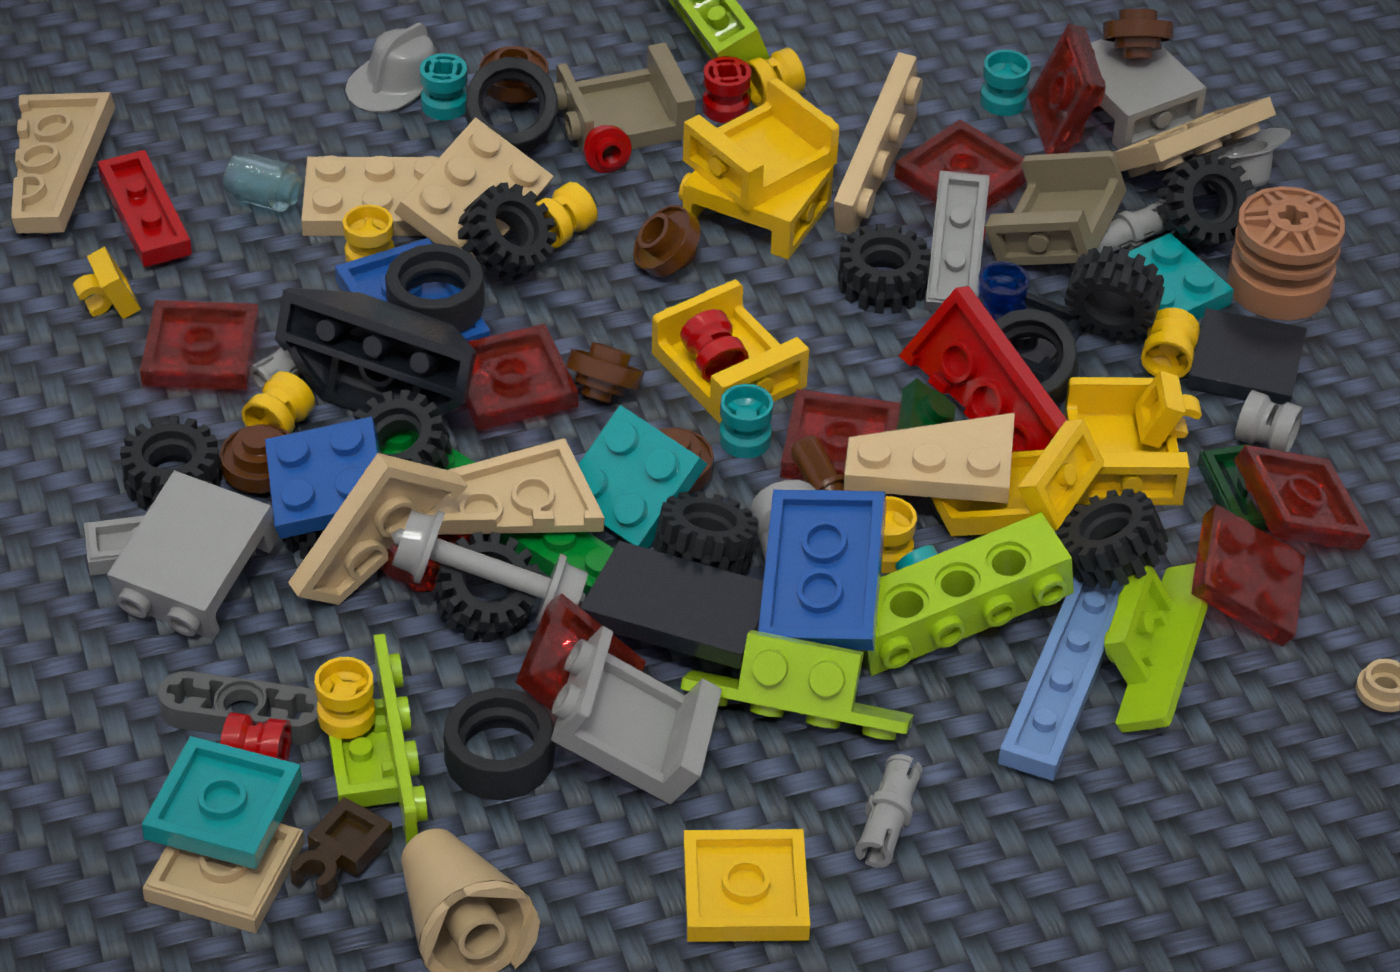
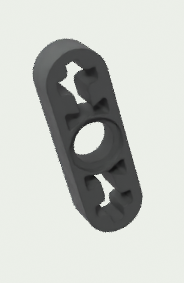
[158,671,323,745]

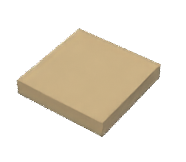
[143,823,305,934]

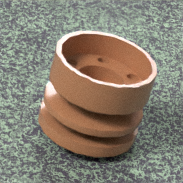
[1227,186,1345,321]

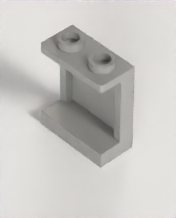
[1058,39,1207,150]
[107,470,279,640]
[551,626,722,805]

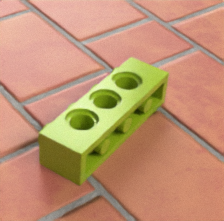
[668,0,770,62]
[856,512,1074,676]

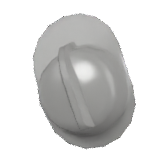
[345,23,437,113]
[1192,128,1291,197]

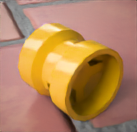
[746,47,806,107]
[535,182,598,249]
[342,204,395,262]
[1141,308,1200,378]
[241,371,315,434]
[881,496,917,573]
[314,657,376,739]

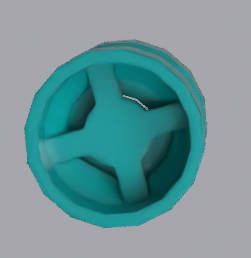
[980,50,1031,116]
[420,53,468,121]
[719,384,774,459]

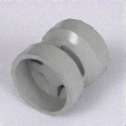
[1235,390,1304,457]

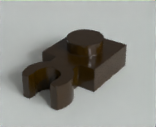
[290,797,393,900]

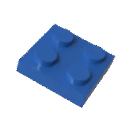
[265,416,380,539]

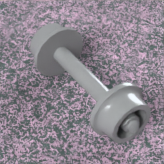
[391,510,588,627]

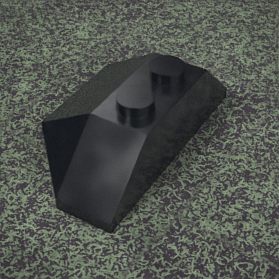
[275,288,477,416]

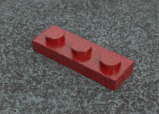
[97,150,192,267]

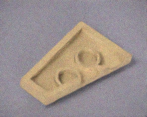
[844,413,1015,503]
[426,438,605,535]
[288,453,468,605]

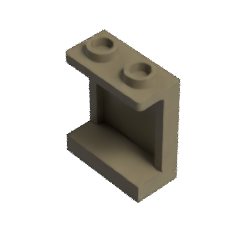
[553,42,696,156]
[985,151,1127,266]

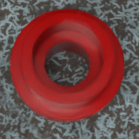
[583,125,632,173]

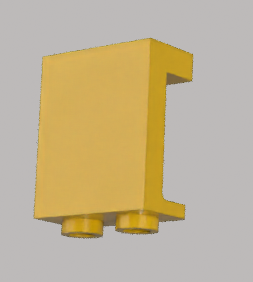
[683,78,839,211]
[678,166,834,260]
[652,279,809,424]
[1064,377,1190,505]
[931,419,1105,536]

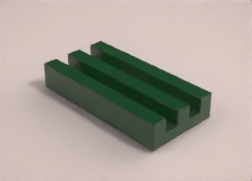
[1197,444,1287,539]

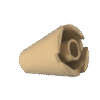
[401,828,540,972]

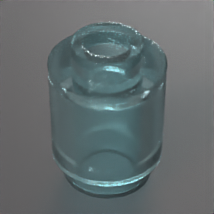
[224,152,302,212]

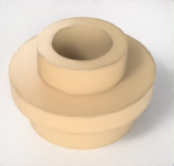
[1356,659,1400,712]

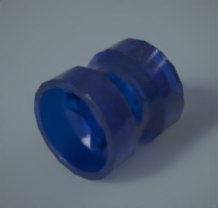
[977,261,1030,321]

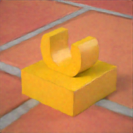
[73,246,141,319]
[1134,370,1202,448]

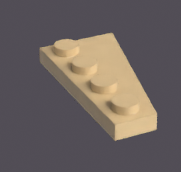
[834,52,923,234]
[11,92,115,234]

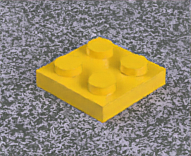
[683,829,810,942]

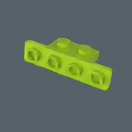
[1104,560,1219,733]
[680,630,914,740]
[328,634,428,845]

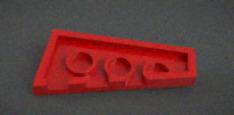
[898,286,1068,452]

